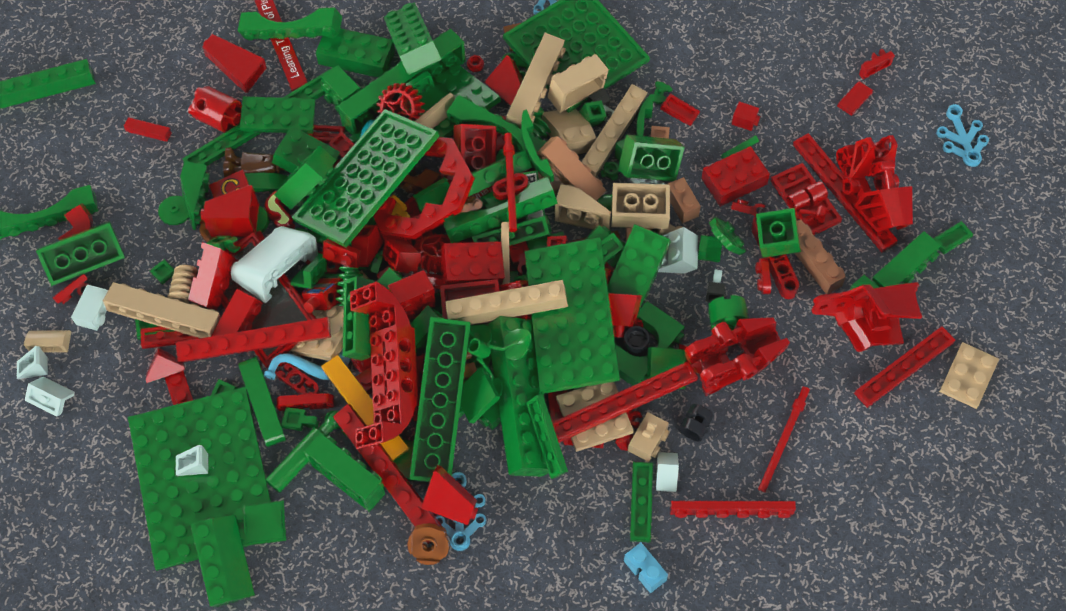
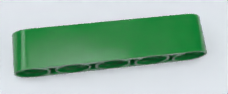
[238,356,286,447]

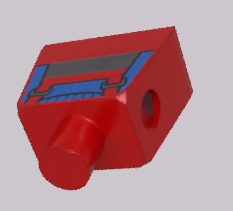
[302,278,343,313]

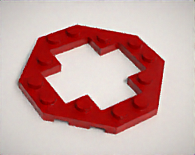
[373,137,475,239]

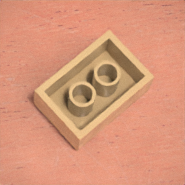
[611,183,670,229]

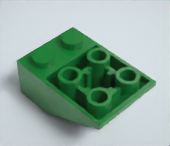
[180,161,211,230]

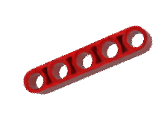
[751,215,799,299]

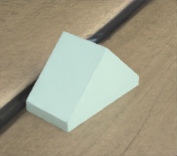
[17,346,48,379]
[176,445,208,476]
[656,452,679,492]

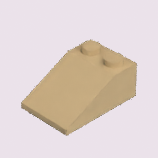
[542,109,597,154]
[555,184,611,230]

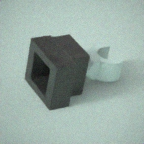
[587,88,614,121]
[705,269,725,302]

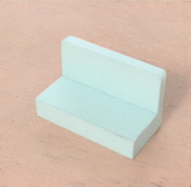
[25,377,75,416]

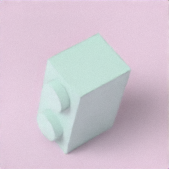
[71,285,108,331]

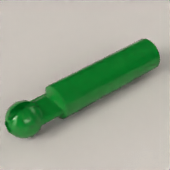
[265,410,340,493]

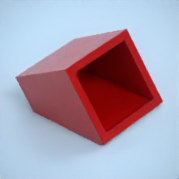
[201,185,259,237]

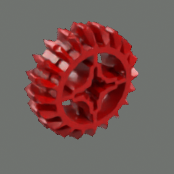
[376,83,425,121]
[414,233,461,274]

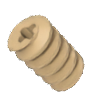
[168,265,199,304]

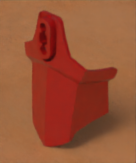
[811,282,922,352]

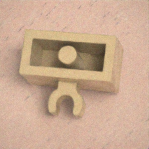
[628,412,670,462]

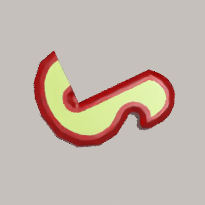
[265,190,295,229]

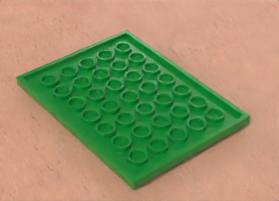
[128,387,271,571]

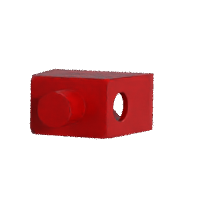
[609,293,642,337]

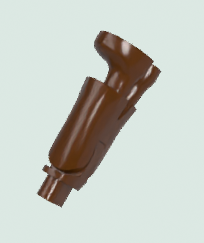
[223,147,286,177]

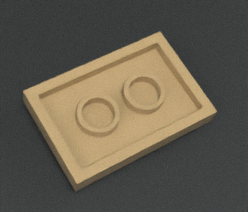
[939,342,999,409]

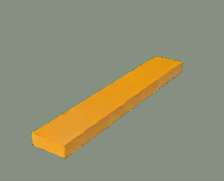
[321,355,409,461]

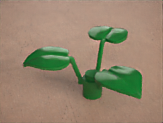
[467,324,532,406]

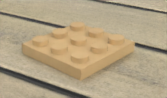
[290,305,344,360]
[556,382,633,452]

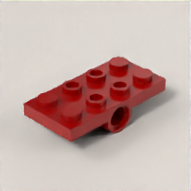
[770,163,842,235]

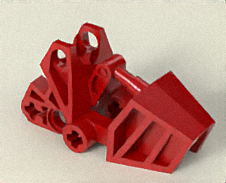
[836,135,913,232]
[685,317,790,396]

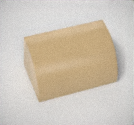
[24,330,71,352]

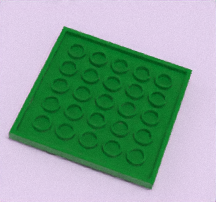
[503,0,650,113]

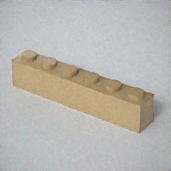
[506,33,566,129]
[581,84,648,178]
[446,280,568,325]
[103,282,221,338]

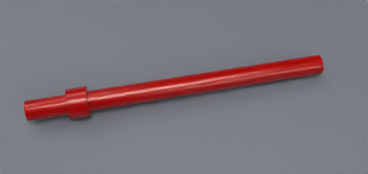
[503,133,517,232]
[758,386,810,493]

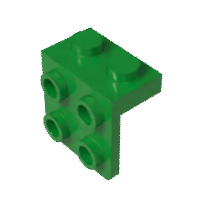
[399,71,445,116]

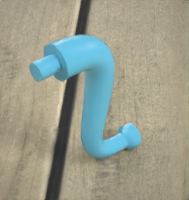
[263,348,350,380]

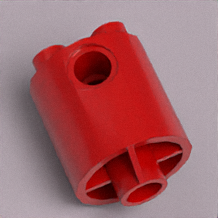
[188,86,242,133]

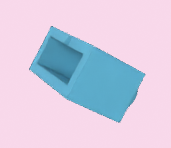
[624,542,668,593]

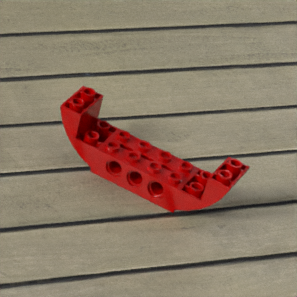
[350,282,419,450]

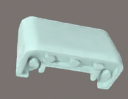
[231,226,318,303]

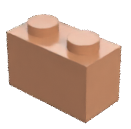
[667,177,701,223]

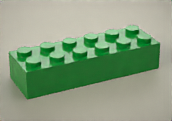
[384,2,441,75]

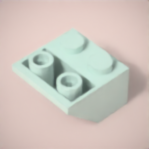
[658,227,698,274]

